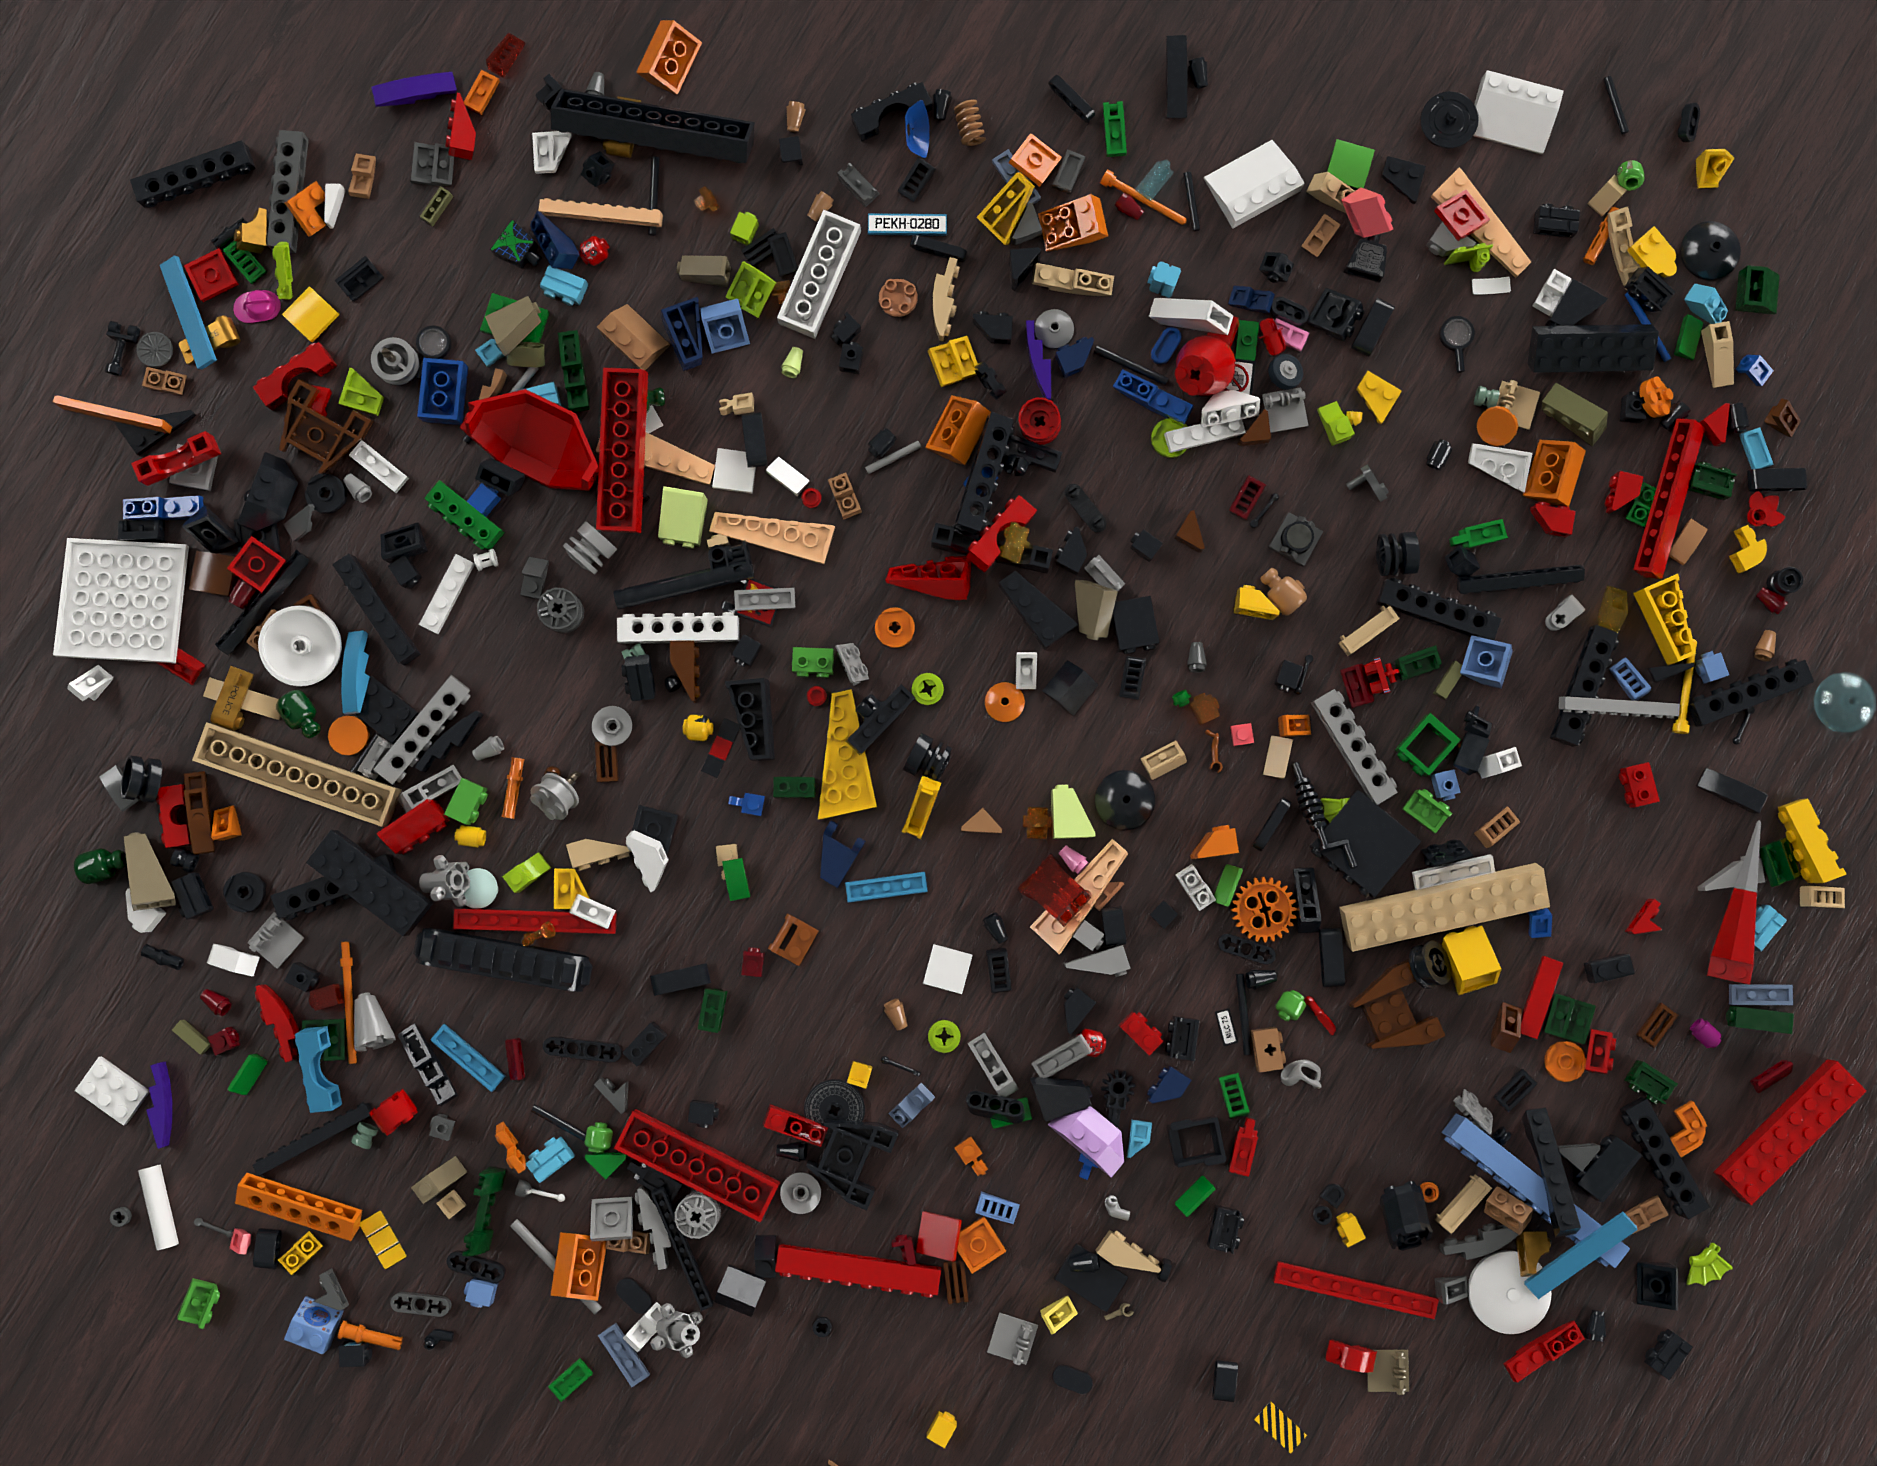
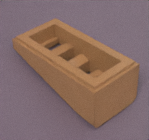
[1474,806,1520,848]

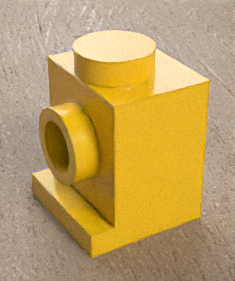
[1336,1212,1366,1247]

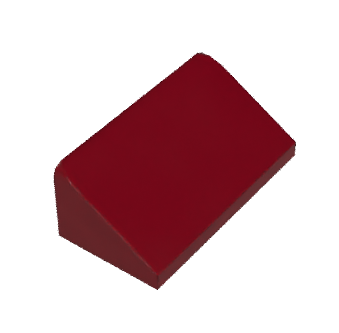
[1340,664,1374,708]
[505,1038,525,1080]
[1750,1060,1793,1093]

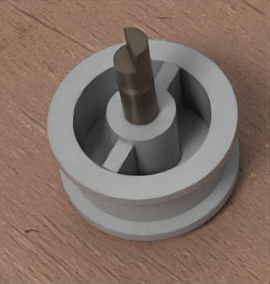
[371,337,419,385]
[530,771,581,820]

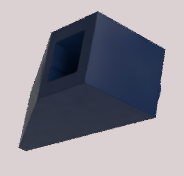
[530,211,580,269]

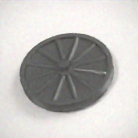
[136,332,173,368]

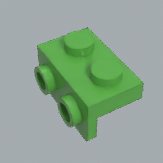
[1402,789,1453,833]
[177,1278,220,1329]

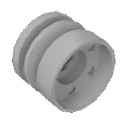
[563,521,617,574]
[675,1190,721,1239]

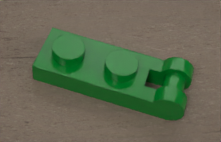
[1103,101,1127,157]

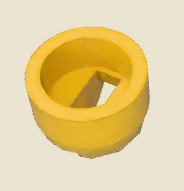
[1346,411,1363,426]

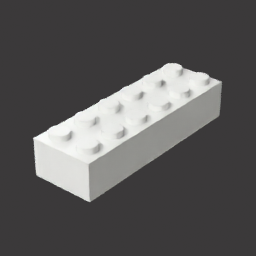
[777,210,861,339]

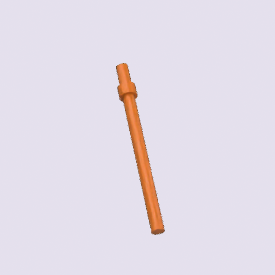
[340,942,357,1064]

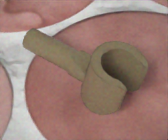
[1104,1303,1134,1321]

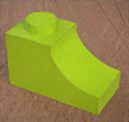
[1317,401,1355,446]
[502,852,551,893]

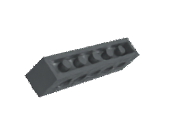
[266,130,309,253]

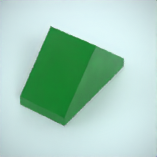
[585,1152,629,1180]

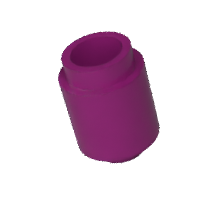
[1690,1018,1721,1048]

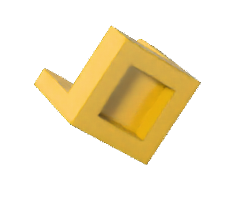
[847,1061,873,1088]

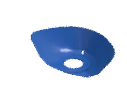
[905,100,929,158]

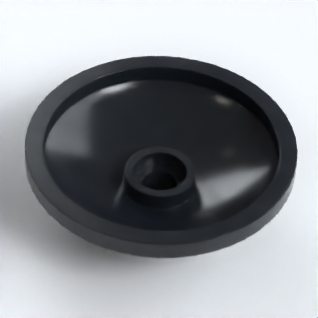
[1680,221,1741,280]
[1095,770,1155,830]

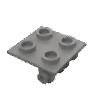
[1262,387,1309,433]
[836,643,869,685]
[247,912,304,969]
[1454,1089,1493,1135]
[987,1312,1038,1365]

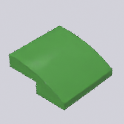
[1327,139,1375,188]

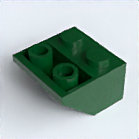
[1735,265,1780,315]

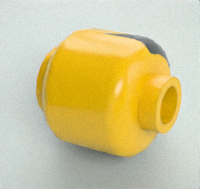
[683,714,713,741]

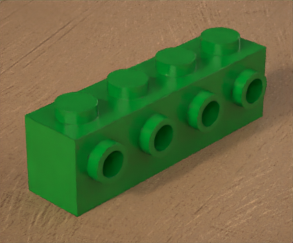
[424,480,505,551]

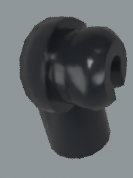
[423,1329,454,1350]

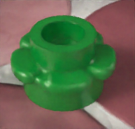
[1172,690,1191,707]

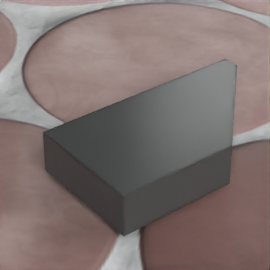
[283,504,314,541]

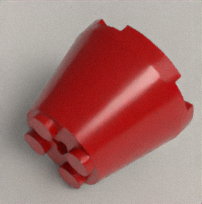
[1175,335,1236,396]

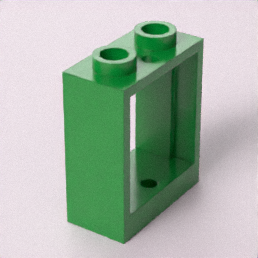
[1395,713,1461,777]

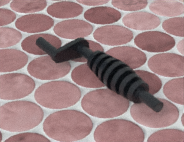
[1291,762,1358,869]

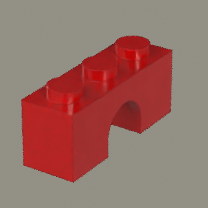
[156,784,191,848]

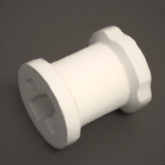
[473,549,498,571]

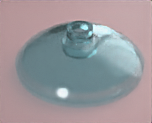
[1814,672,1876,732]

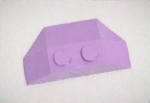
[1048,1106,1124,1178]

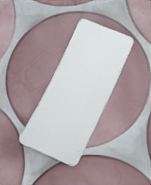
[1472,277,1511,294]

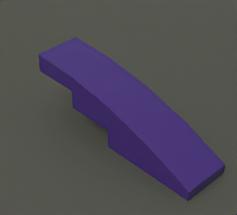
[371,72,457,107]
[1025,320,1051,400]
[146,1061,172,1149]

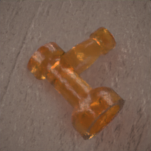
[522,921,556,946]

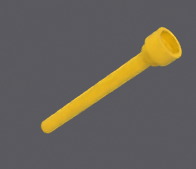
[1672,639,1697,734]

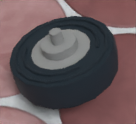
[1268,354,1303,390]

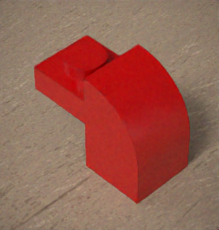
[1325,1340,1377,1373]

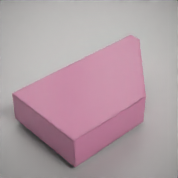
[1275,318,1309,352]

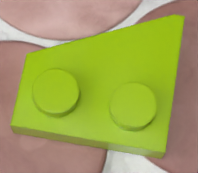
[338,368,384,416]

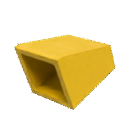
[1442,926,1501,995]

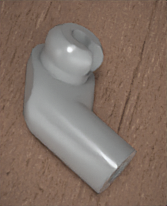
[1105,1195,1130,1221]

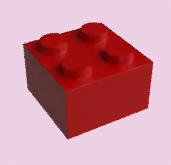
[227,536,286,593]

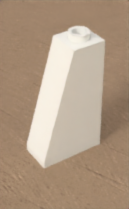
[1149,298,1233,335]

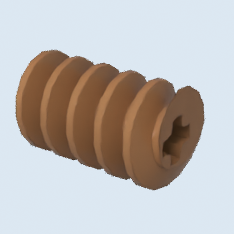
[954,100,986,146]

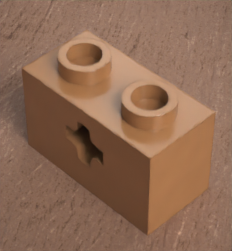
[1250,1027,1286,1072]

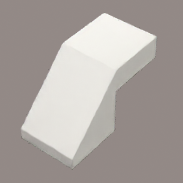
[207,944,260,976]
[623,1302,664,1352]

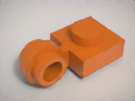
[954,1136,988,1176]

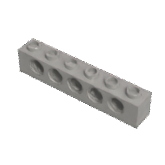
[373,675,470,785]
[1311,689,1398,805]

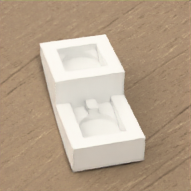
[1533,269,1571,316]

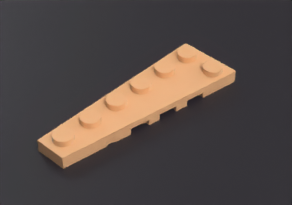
[1431,167,1531,278]
[596,432,715,485]
[709,512,835,565]
[1030,839,1128,954]

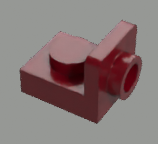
[741,947,765,977]
[207,1027,240,1056]
[891,1234,916,1266]

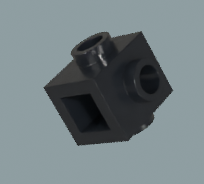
[581,151,615,187]
[1259,252,1294,283]

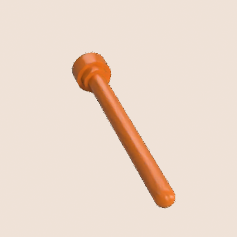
[1100,169,1186,225]

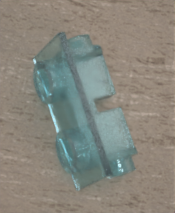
[1135,160,1174,201]

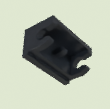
[335,256,384,302]
[117,519,165,542]

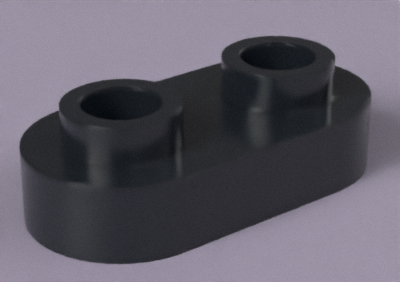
[1678,103,1700,142]
[1270,297,1309,327]

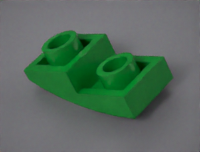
[1626,482,1656,527]
[722,858,750,901]

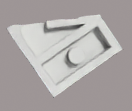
[532,131,572,174]

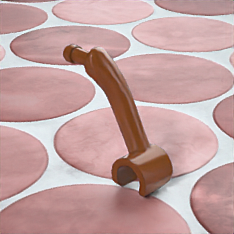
[1205,730,1223,773]

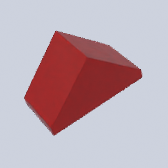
[1699,403,1730,447]

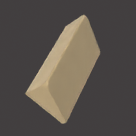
[1263,736,1293,779]
[1141,740,1187,780]

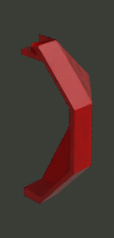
[460,389,599,491]

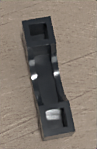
[851,82,932,142]

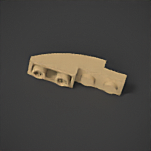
[933,257,960,341]
[1032,263,1114,296]

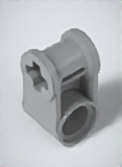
[1545,594,1585,631]

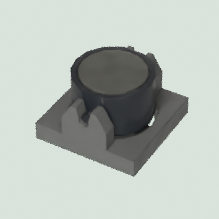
[1268,512,1323,567]

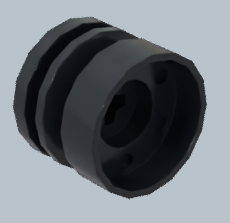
[1376,532,1420,576]
[903,733,952,781]

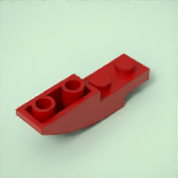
[255,984,299,1062]
[1503,1321,1585,1383]

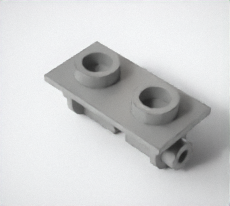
[1084,555,1125,591]
[358,736,393,780]

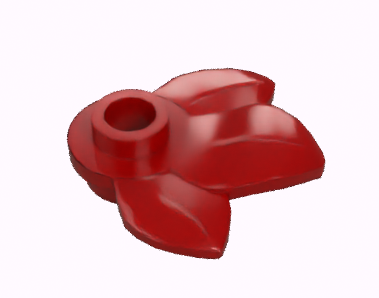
[1747,491,1785,527]

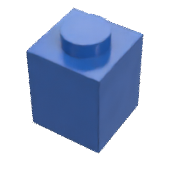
[467,483,501,517]

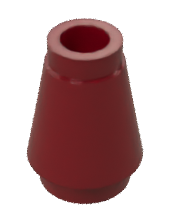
[1114,193,1144,220]
[1756,587,1788,615]
[200,989,232,1016]

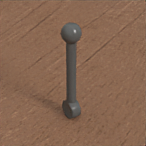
[194,1218,234,1238]

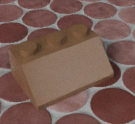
[597,304,670,370]

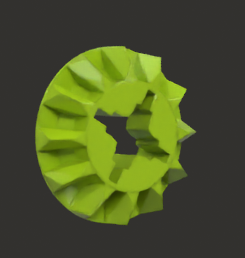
[912,673,944,705]
[928,1020,961,1053]

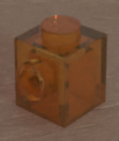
[1190,693,1220,726]

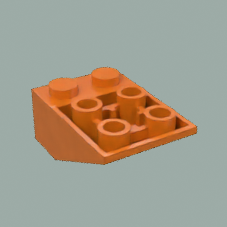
[1038,194,1108,252]

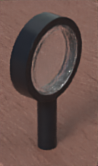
[1439,316,1475,373]
[415,325,451,380]

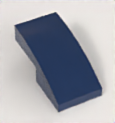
[1228,286,1275,313]

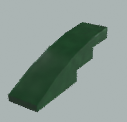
[558,330,590,412]

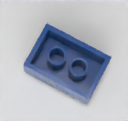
[417,358,468,425]

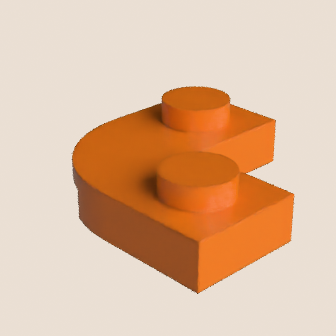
[1670,1101,1707,1157]
[495,1122,526,1174]

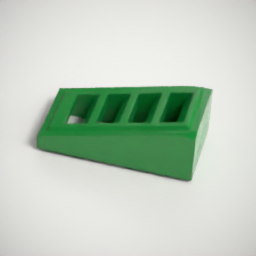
[223,241,267,284]
[1219,1073,1250,1119]

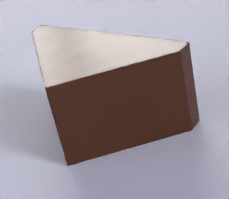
[1237,409,1271,446]
[1174,510,1205,552]

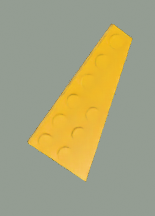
[818,689,877,820]

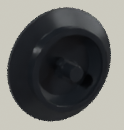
[1420,91,1478,148]

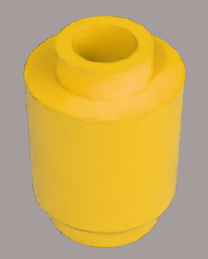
[455,825,486,848]

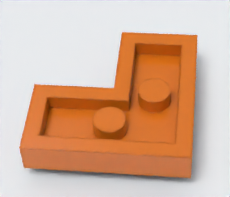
[285,181,326,237]

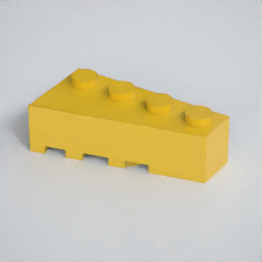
[1633,574,1696,665]
[1778,798,1847,883]

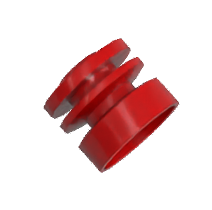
[1019,398,1061,445]

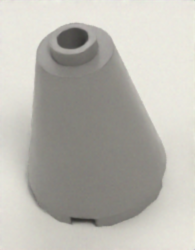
[354,993,396,1051]

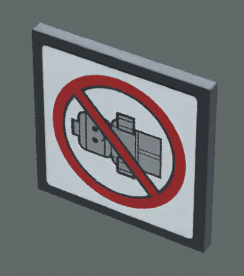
[1221,358,1256,395]

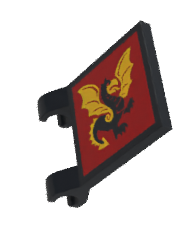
[721,578,778,627]

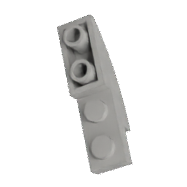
[635,1186,672,1270]

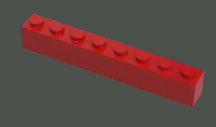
[1633,419,1705,579]
[775,1244,941,1298]

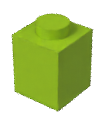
[730,212,759,246]

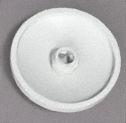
[258,605,342,686]
[1468,1250,1551,1334]

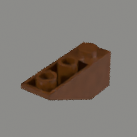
[670,641,700,703]

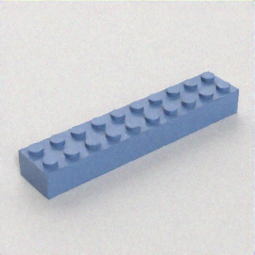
[1441,1114,1630,1268]

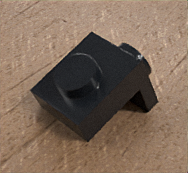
[1464,705,1492,738]

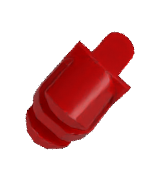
[1259,318,1286,356]

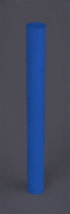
[1624,292,1671,362]

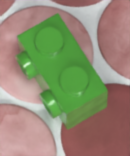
[792,647,834,678]
[444,778,488,825]

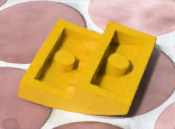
[282,286,340,343]
[928,336,978,387]

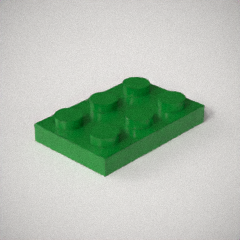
[480,293,550,343]

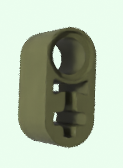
[507,341,545,367]

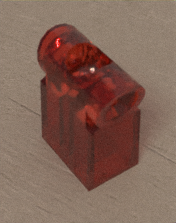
[1017,853,1091,927]

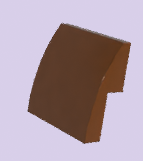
[189,551,235,597]

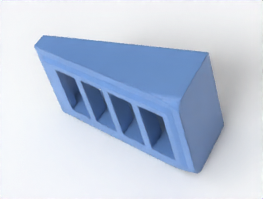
[1609,657,1651,701]
[975,1191,1020,1224]

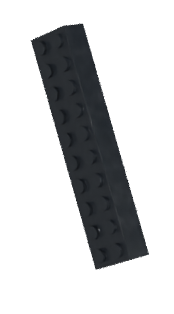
[551,89,755,163]

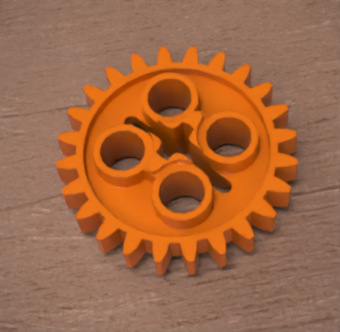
[1231,877,1297,942]

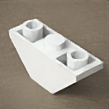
[1201,390,1260,428]
[626,831,668,892]

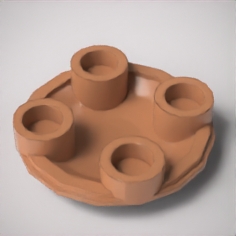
[879,279,918,317]

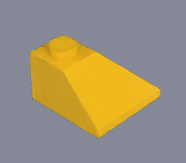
[1234,585,1280,620]

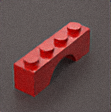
[253,342,337,410]
[131,431,221,486]
[966,495,1037,573]

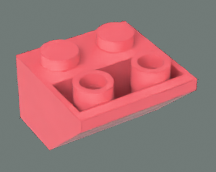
[1341,188,1393,238]

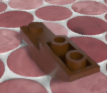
[184,771,215,855]

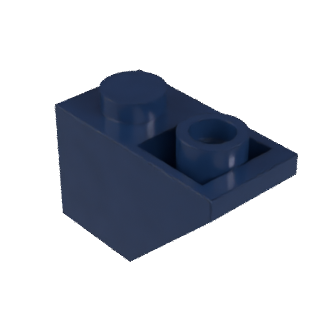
[1055,337,1094,378]
[1147,1065,1191,1103]

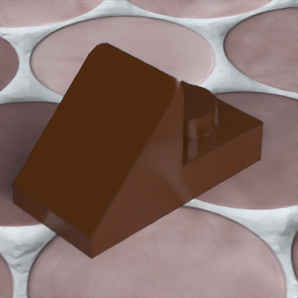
[1764,399,1801,437]

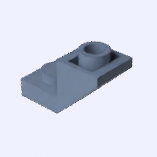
[888,1083,935,1128]

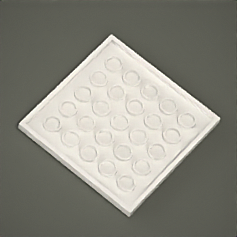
[53,538,189,663]

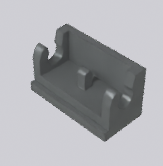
[837,163,880,208]

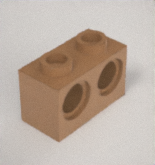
[1484,1186,1533,1235]

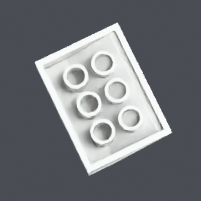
[1473,70,1564,155]
[1203,140,1305,228]

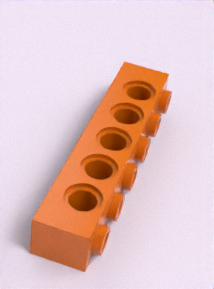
[235,1173,362,1241]

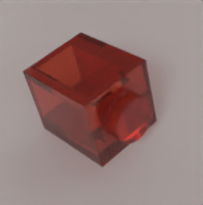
[309,984,344,1011]

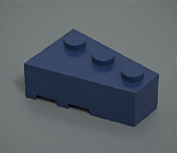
[661,297,703,371]

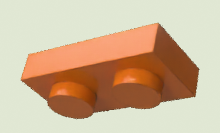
[464,70,500,115]

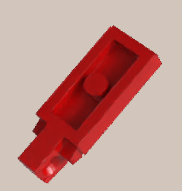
[1228,1117,1258,1177]

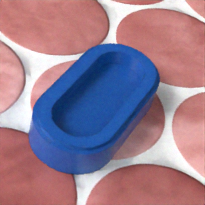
[1151,327,1182,365]

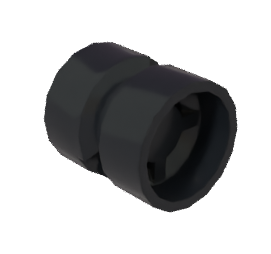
[1767,567,1804,596]

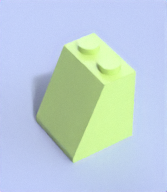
[658,486,708,549]
[1051,785,1095,839]

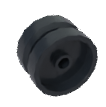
[121,755,162,803]

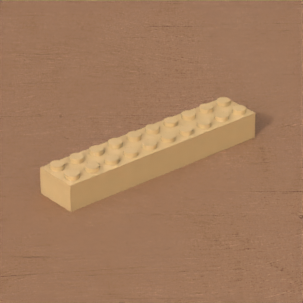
[192,722,402,827]
[1339,863,1550,952]

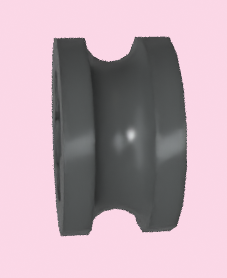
[110,1207,132,1227]

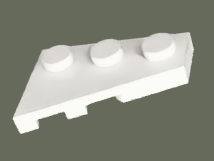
[1468,443,1532,493]

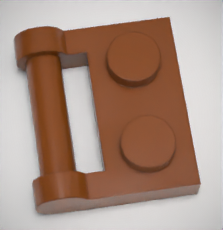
[768,913,819,966]

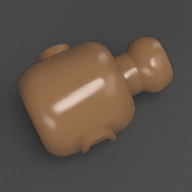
[1260,568,1307,616]

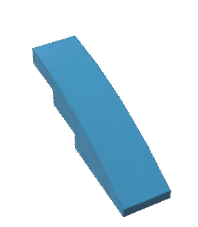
[341,630,370,714]

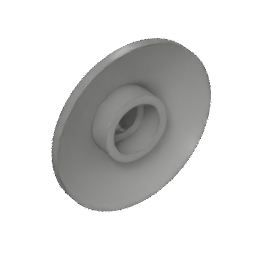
[1035,309,1074,349]
[592,706,632,746]
[780,1172,821,1214]

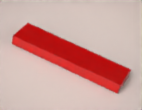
[1521,956,1563,1039]

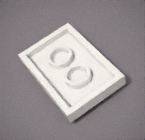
[75,1056,150,1126]

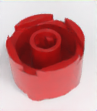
[369,1089,418,1136]

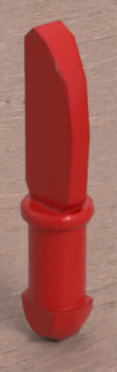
[1305,996,1336,1035]

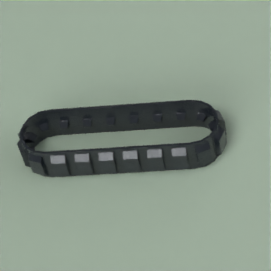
[413,928,593,992]

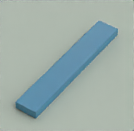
[160,256,217,370]
[1524,1211,1638,1299]

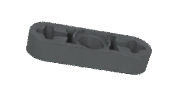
[390,1292,452,1317]

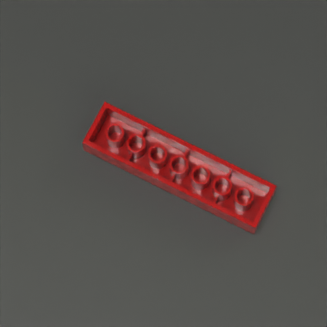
[596,368,648,533]
[1714,1059,1866,1205]
[614,1109,780,1222]

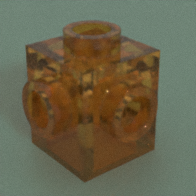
[1023,807,1052,839]

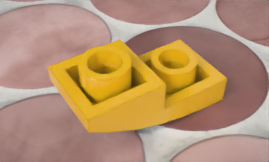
[278,1231,323,1275]

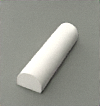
[138,1164,179,1250]

